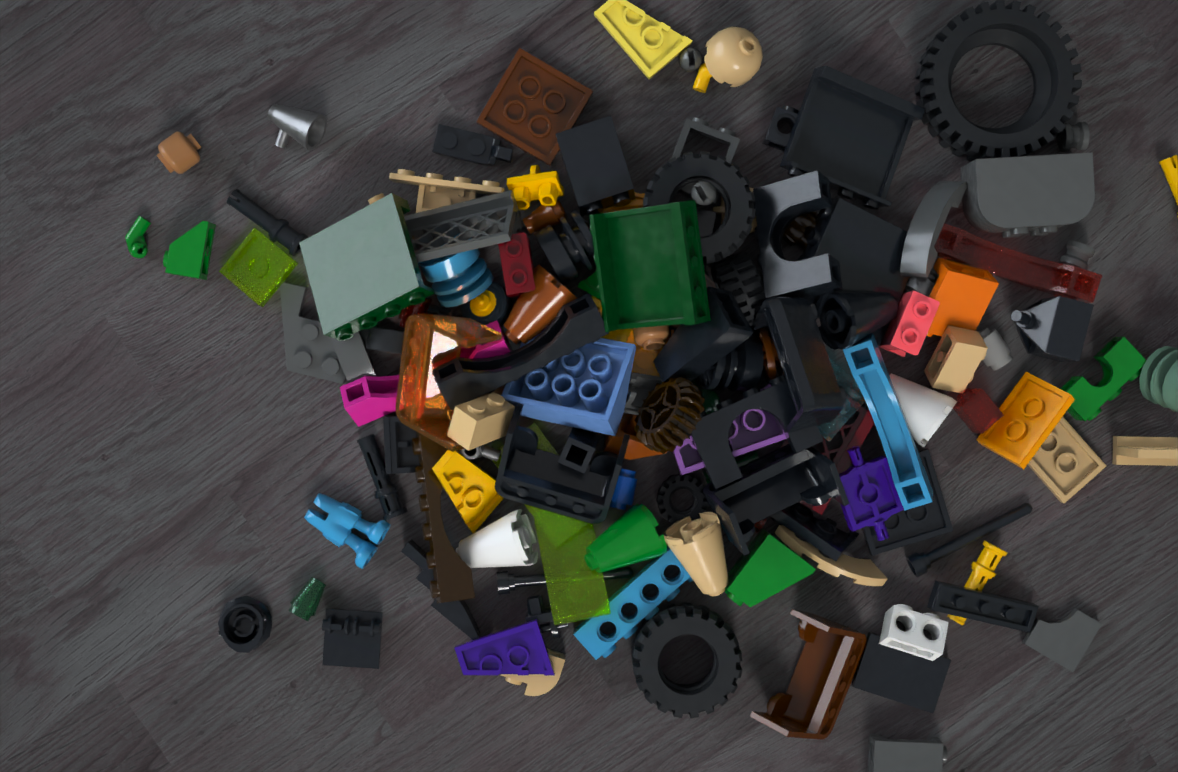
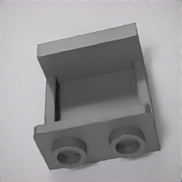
[868,734,947,772]

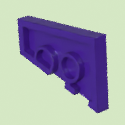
[454,619,555,676]

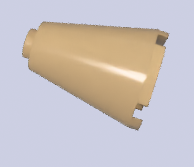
[664,512,729,596]

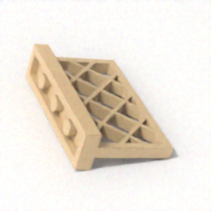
[1112,436,1178,466]

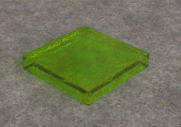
[219,227,298,307]

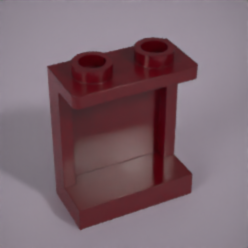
[498,232,536,299]

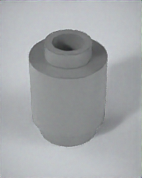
[979,327,1013,371]

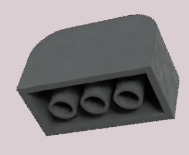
[961,152,1095,238]

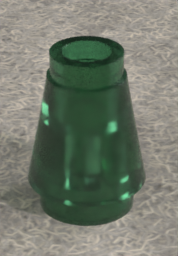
[289,577,326,621]

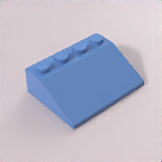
[501,329,636,436]

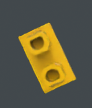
[506,165,564,210]

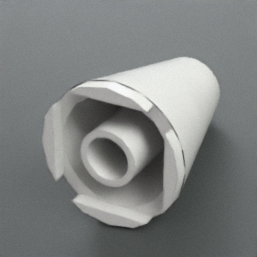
[889,373,957,447]
[456,509,538,568]

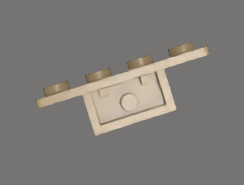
[389,169,505,213]

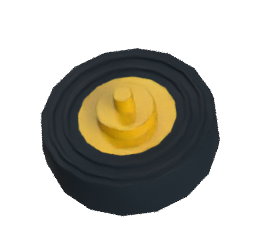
[460,281,511,329]

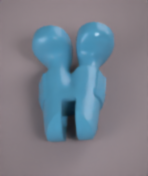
[304,493,391,569]

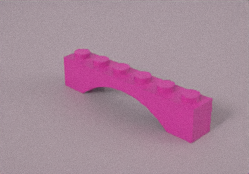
[340,320,512,427]

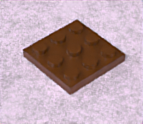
[476,48,593,166]

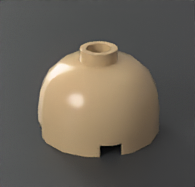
[704,27,763,87]

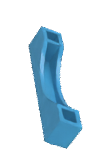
[843,333,933,511]

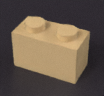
[924,325,988,394]
[447,393,515,451]

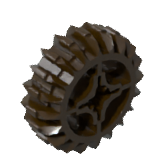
[634,377,705,454]

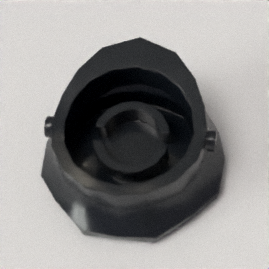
[218,595,272,653]

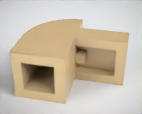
[501,648,566,696]

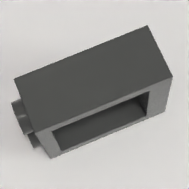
[671,117,740,206]

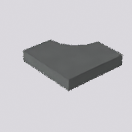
[1022,608,1102,673]

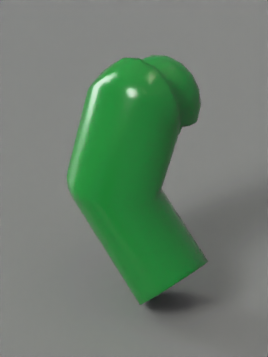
[125,215,151,258]

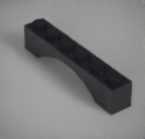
[432,293,609,411]

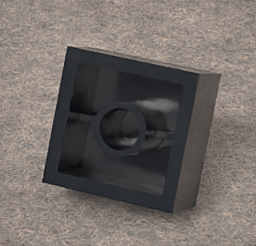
[1011,296,1094,362]

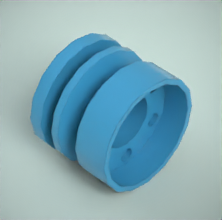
[418,233,494,307]

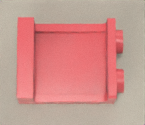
[878,290,940,357]

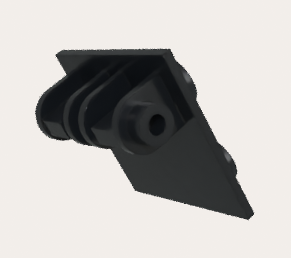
[322,608,383,669]

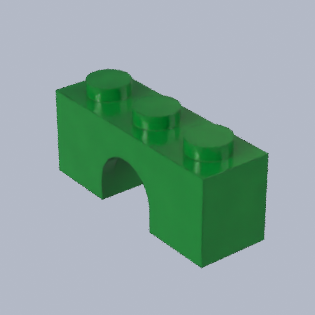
[1060,337,1146,421]

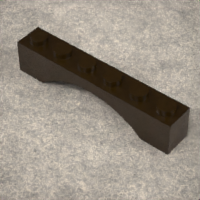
[412,426,475,604]

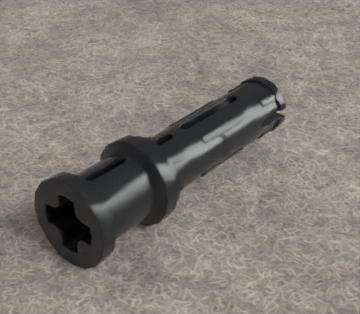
[227,189,308,256]
[357,434,408,521]

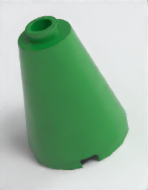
[584,504,667,573]

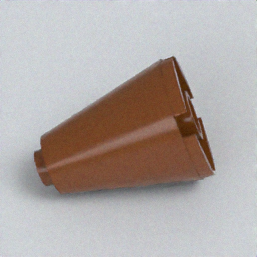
[503,264,577,345]

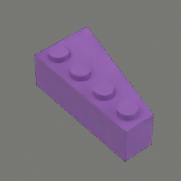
[672,383,787,475]

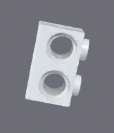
[879,604,949,661]

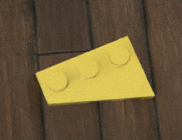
[594,0,693,79]

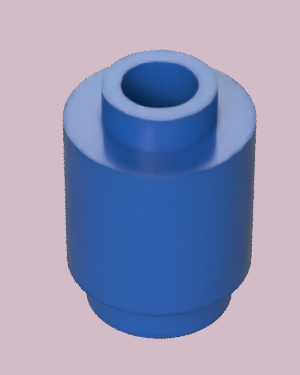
[610,468,637,510]

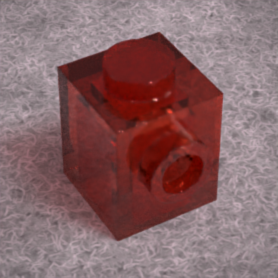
[953,388,1004,434]

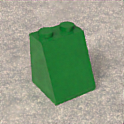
[724,528,816,607]

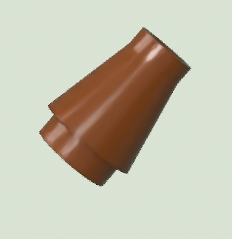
[523,198,567,234]

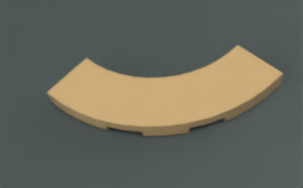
[775,525,888,586]

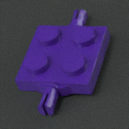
[839,446,904,541]

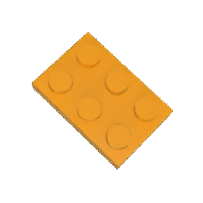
[976,372,1075,469]

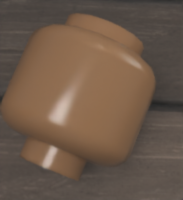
[157,131,202,174]
[632,325,671,351]

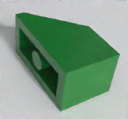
[163,221,216,280]

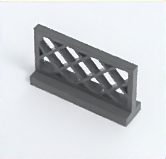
[404,190,521,263]

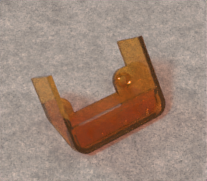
[396,313,502,452]

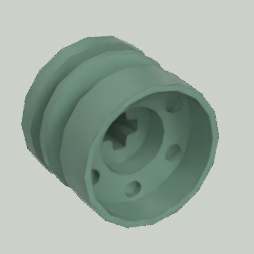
[1139,346,1178,413]

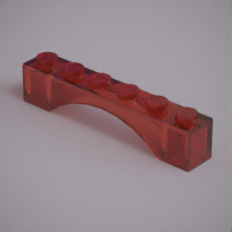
[934,223,1102,303]

